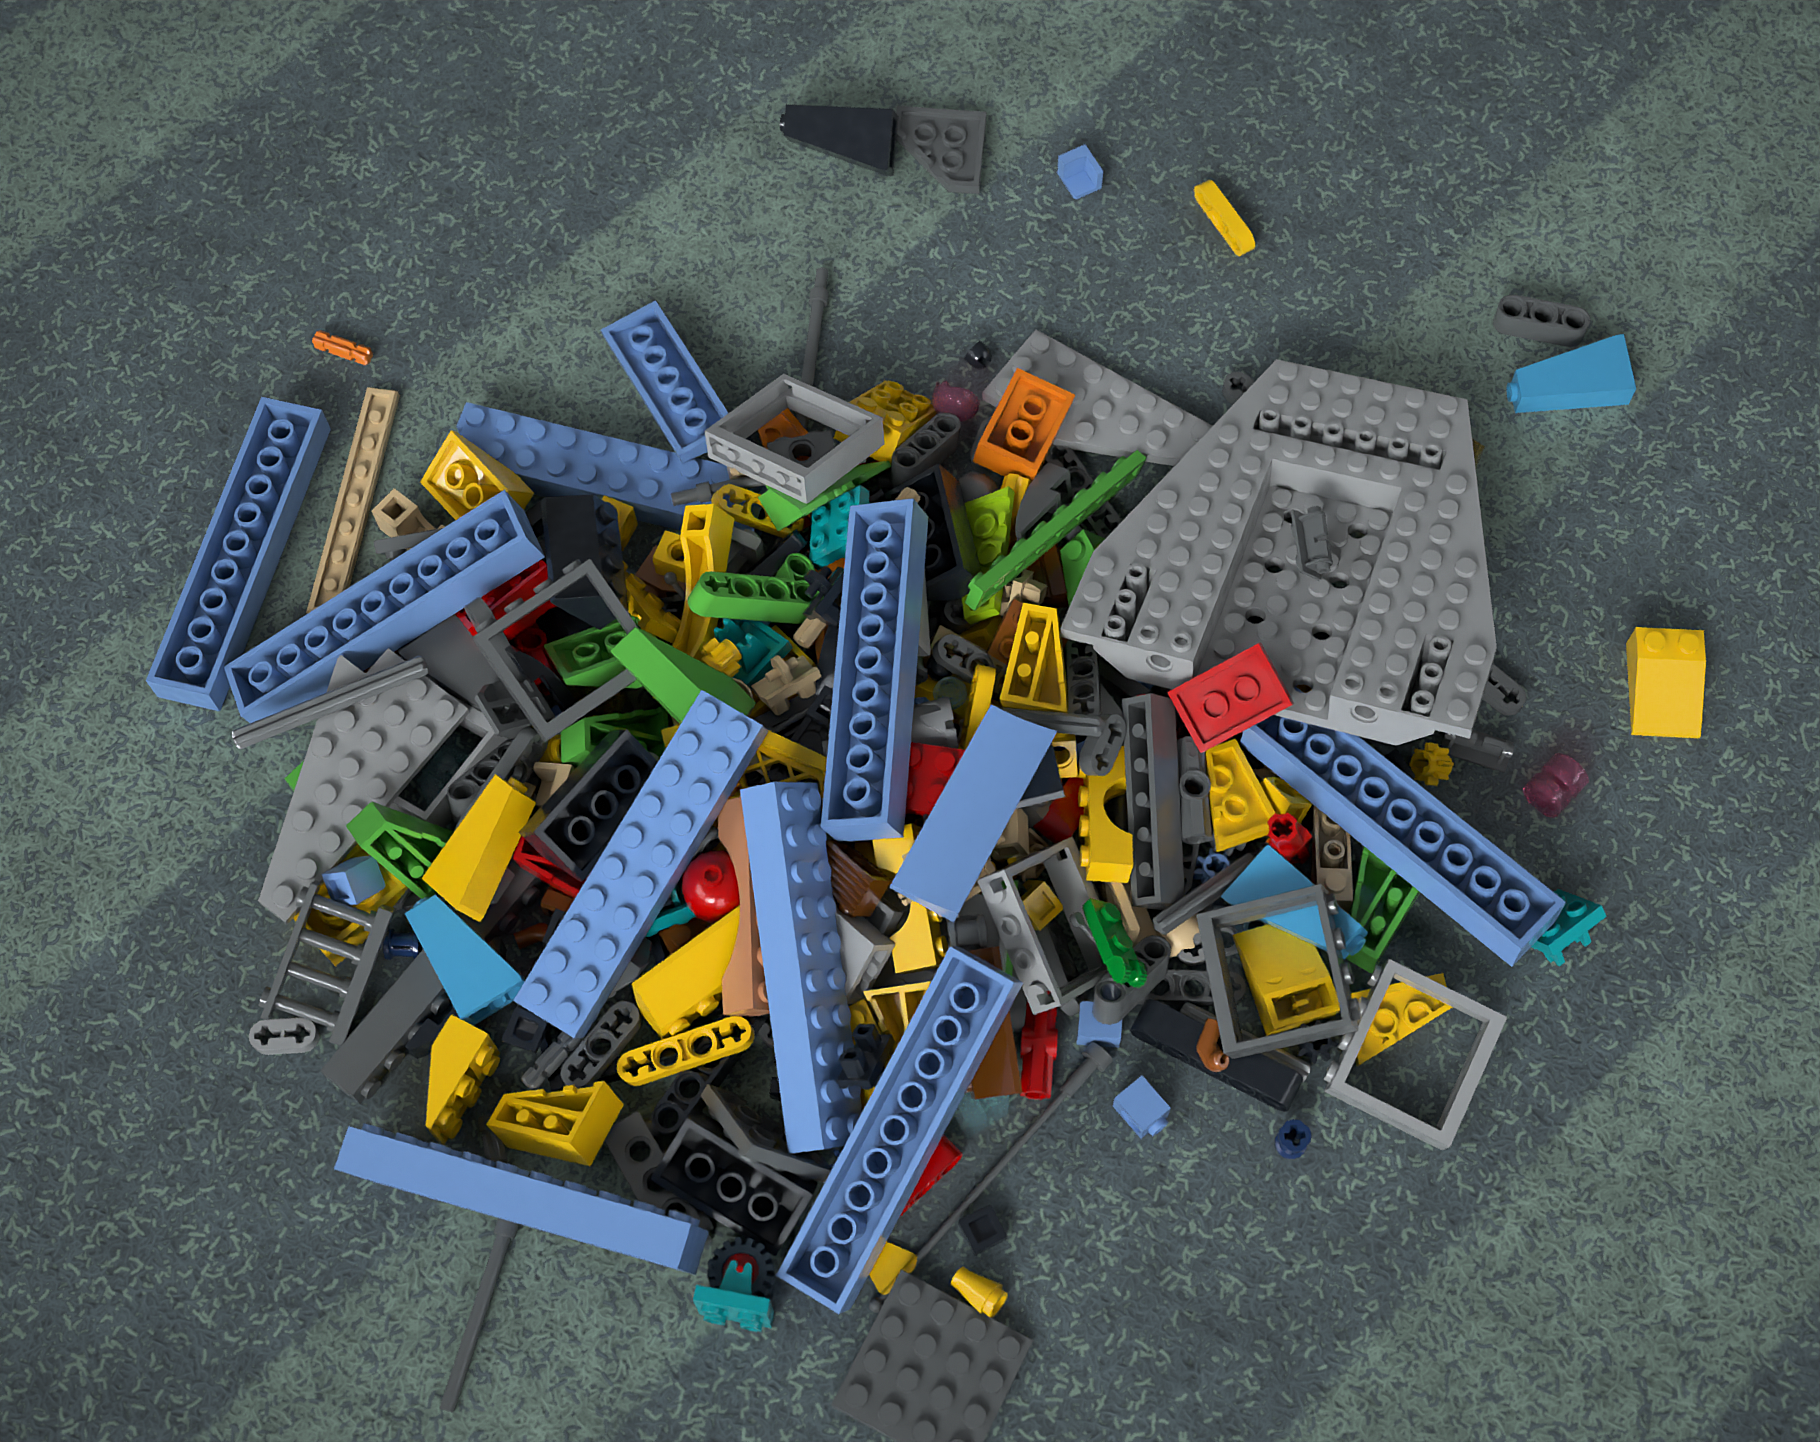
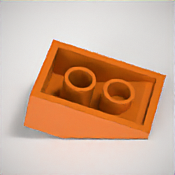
[973,368,1075,482]

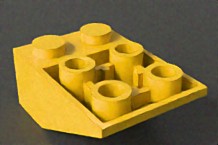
[834,380,940,464]
[1232,924,1340,1036]
[426,1014,500,1145]

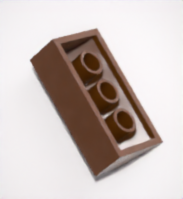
[965,946,1023,1099]

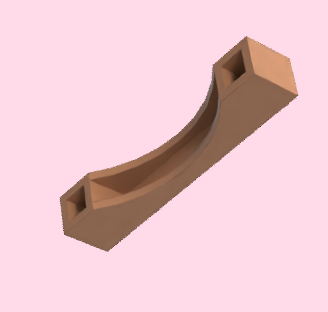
[718,797,770,1018]

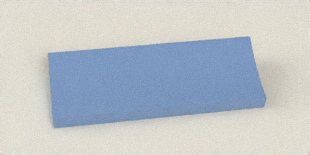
[601,300,728,464]
[890,704,1057,922]

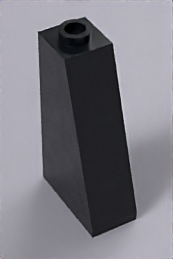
[780,104,898,177]

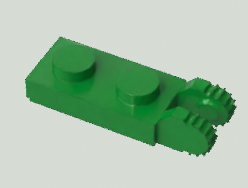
[1082,898,1148,988]

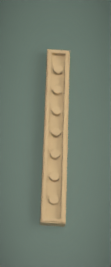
[307,387,400,614]

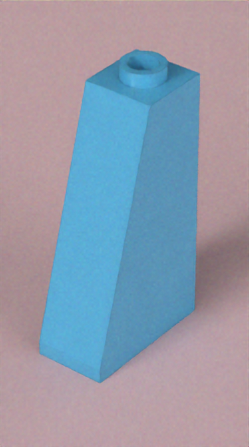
[1506,334,1636,413]
[1221,844,1368,959]
[405,895,526,1026]

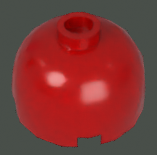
[682,850,740,923]

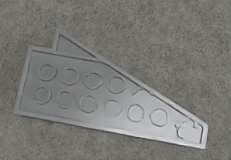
[982,329,1212,466]
[258,648,469,925]

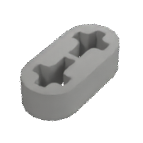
[249,1017,320,1055]

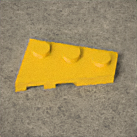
[1205,739,1275,852]

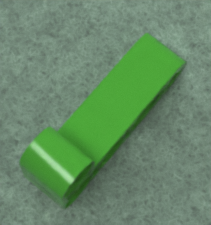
[688,553,818,624]

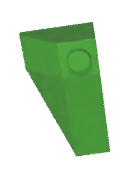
[758,461,891,531]
[610,627,756,724]

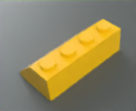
[631,905,740,1040]

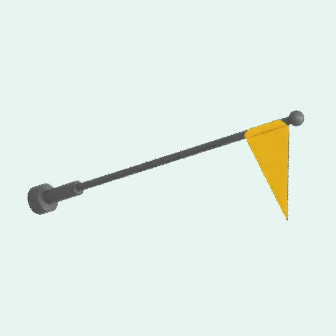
[869,1042,1113,1313]

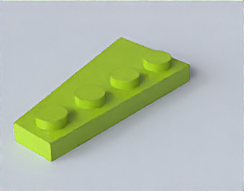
[962,486,1015,625]

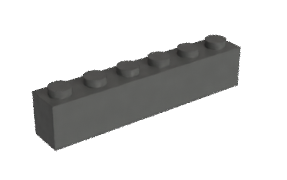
[1122,693,1185,910]

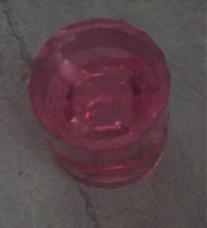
[1523,753,1589,818]

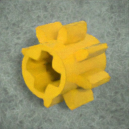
[699,638,742,677]
[1409,742,1454,786]

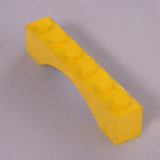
[653,504,735,699]

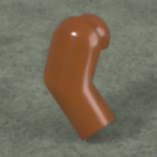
[514,923,549,949]
[1196,1018,1230,1072]

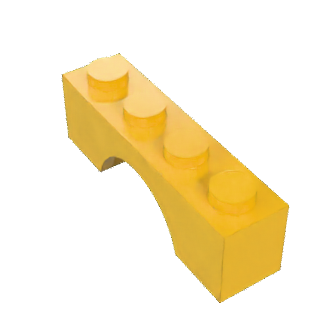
[1078,746,1133,883]
[872,824,949,974]

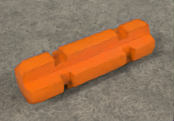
[312,330,373,365]

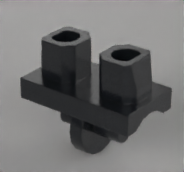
[802,566,844,627]
[836,1024,895,1090]

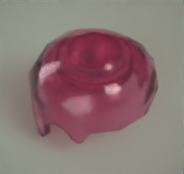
[932,381,981,422]

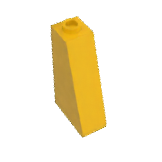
[422,774,536,922]

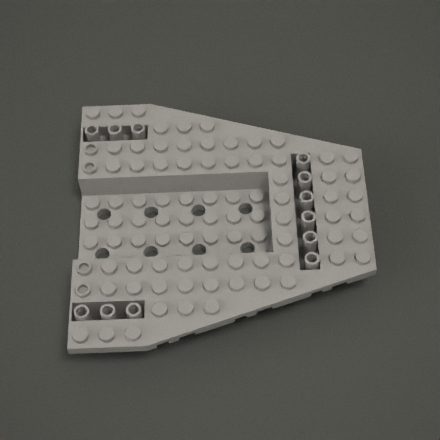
[1060,359,1497,745]

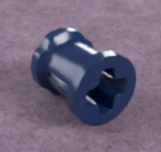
[383,928,423,960]
[1275,1119,1311,1160]

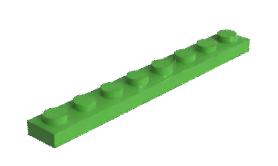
[965,450,1146,611]

